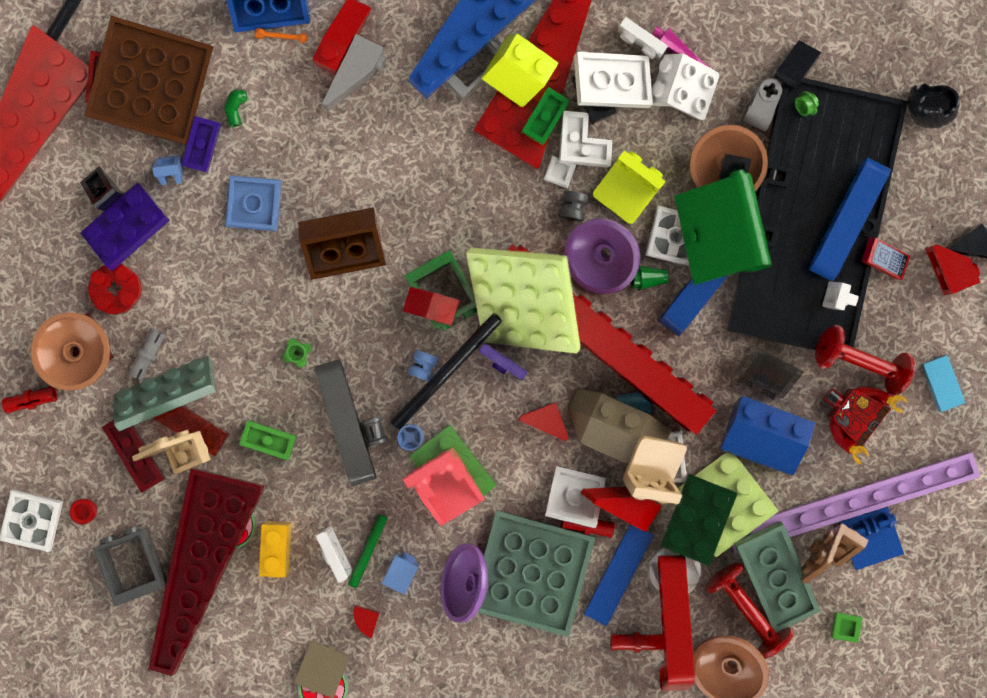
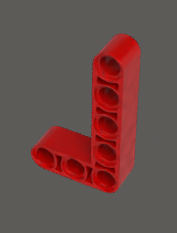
[658,555,695,691]

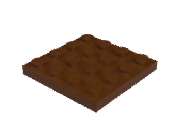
[84,16,214,146]

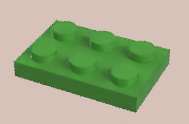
[410,425,497,496]

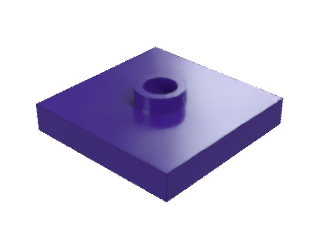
[479,344,527,381]

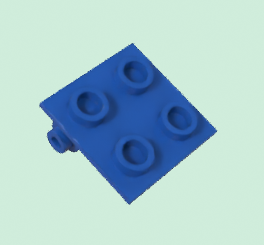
[839,506,904,570]

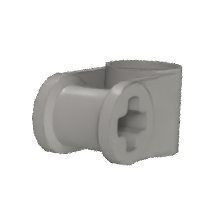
[741,79,782,131]

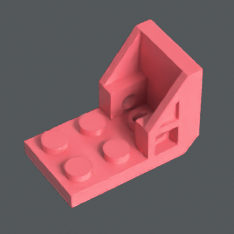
[403,446,485,526]

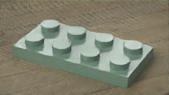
[114,356,216,431]
[734,521,820,633]

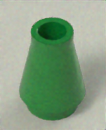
[630,266,669,291]

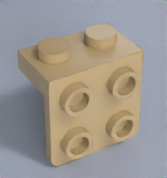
[132,430,211,475]
[622,436,687,504]

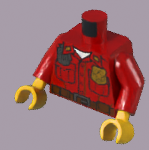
[823,386,908,464]

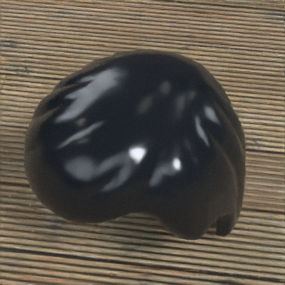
[908,83,960,129]

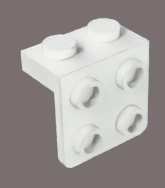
[652,54,719,120]

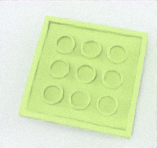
[466,248,581,354]

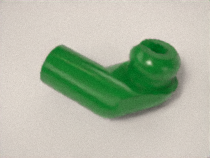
[224,89,248,128]

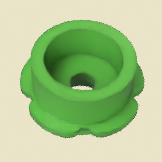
[795,91,819,116]

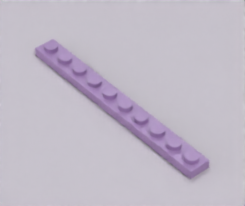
[732,452,980,555]

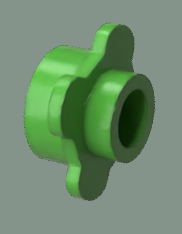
[282,338,312,367]

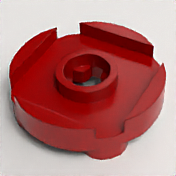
[88,264,142,315]

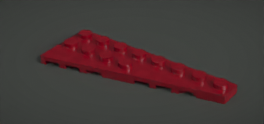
[148,468,265,676]

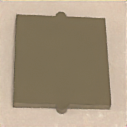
[294,640,350,698]

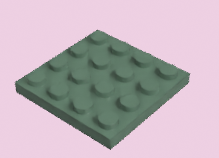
[478,510,595,637]

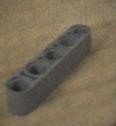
[315,359,376,486]

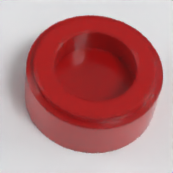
[69,498,97,525]

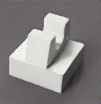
[822,282,859,310]

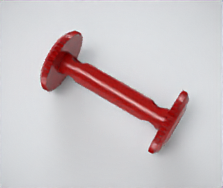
[815,325,915,396]
[705,562,794,659]

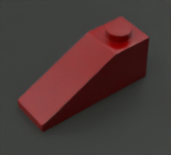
[312,0,372,75]
[580,486,662,532]

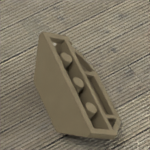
[567,388,672,465]

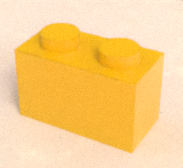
[259,521,292,578]

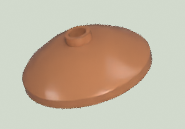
[689,125,768,191]
[31,312,110,391]
[693,635,769,698]

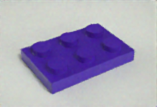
[80,182,170,271]

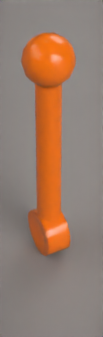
[254,28,308,43]

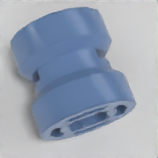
[407,350,440,381]
[397,424,424,451]

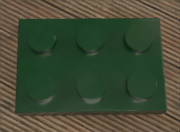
[660,474,738,566]

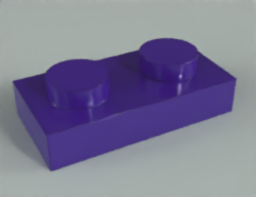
[182,116,221,173]

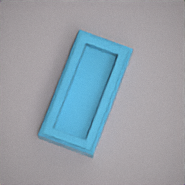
[921,355,966,412]

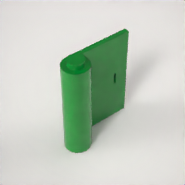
[674,170,772,285]

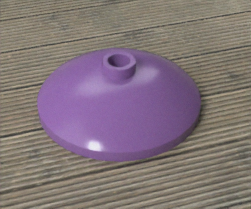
[564,218,640,294]
[441,543,488,623]

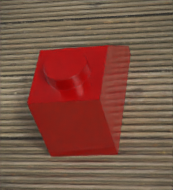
[925,244,981,295]
[403,287,460,326]

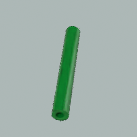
[348,514,388,588]

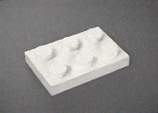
[574,52,653,108]

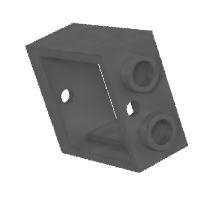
[93,525,167,607]

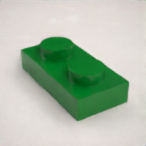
[521,87,570,146]

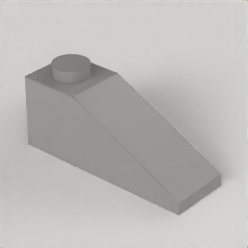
[322,34,387,110]

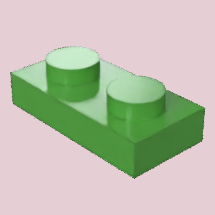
[239,420,297,461]

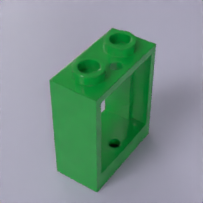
[405,250,477,331]

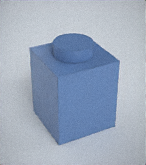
[382,551,420,595]

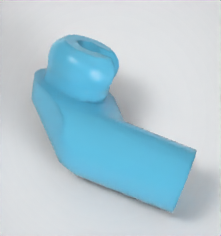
[617,392,653,415]

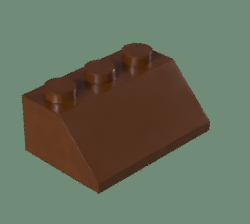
[298,207,386,280]

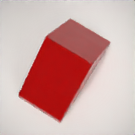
[519,402,568,441]

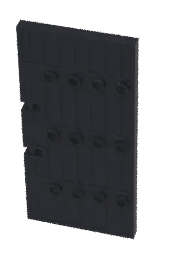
[727,78,908,351]

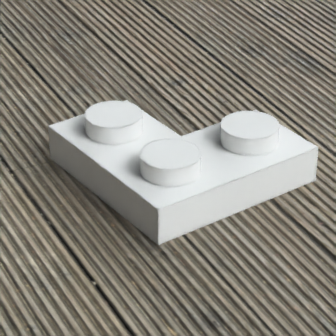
[559,110,612,168]

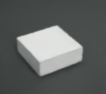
[544,156,576,189]

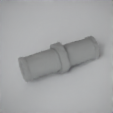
[128,327,166,380]

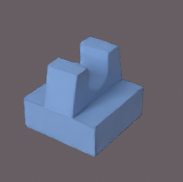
[152,155,183,186]

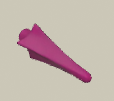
[651,27,710,68]

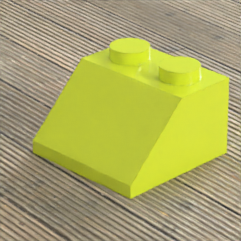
[481,33,558,107]

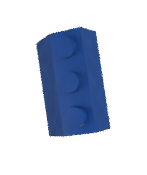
[227,0,310,33]
[720,396,816,476]

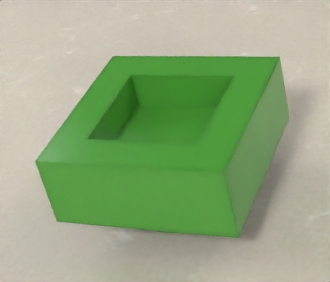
[830,611,863,643]

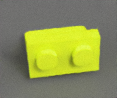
[593,150,666,224]

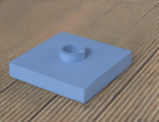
[225,175,282,232]

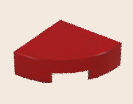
[354,605,380,638]

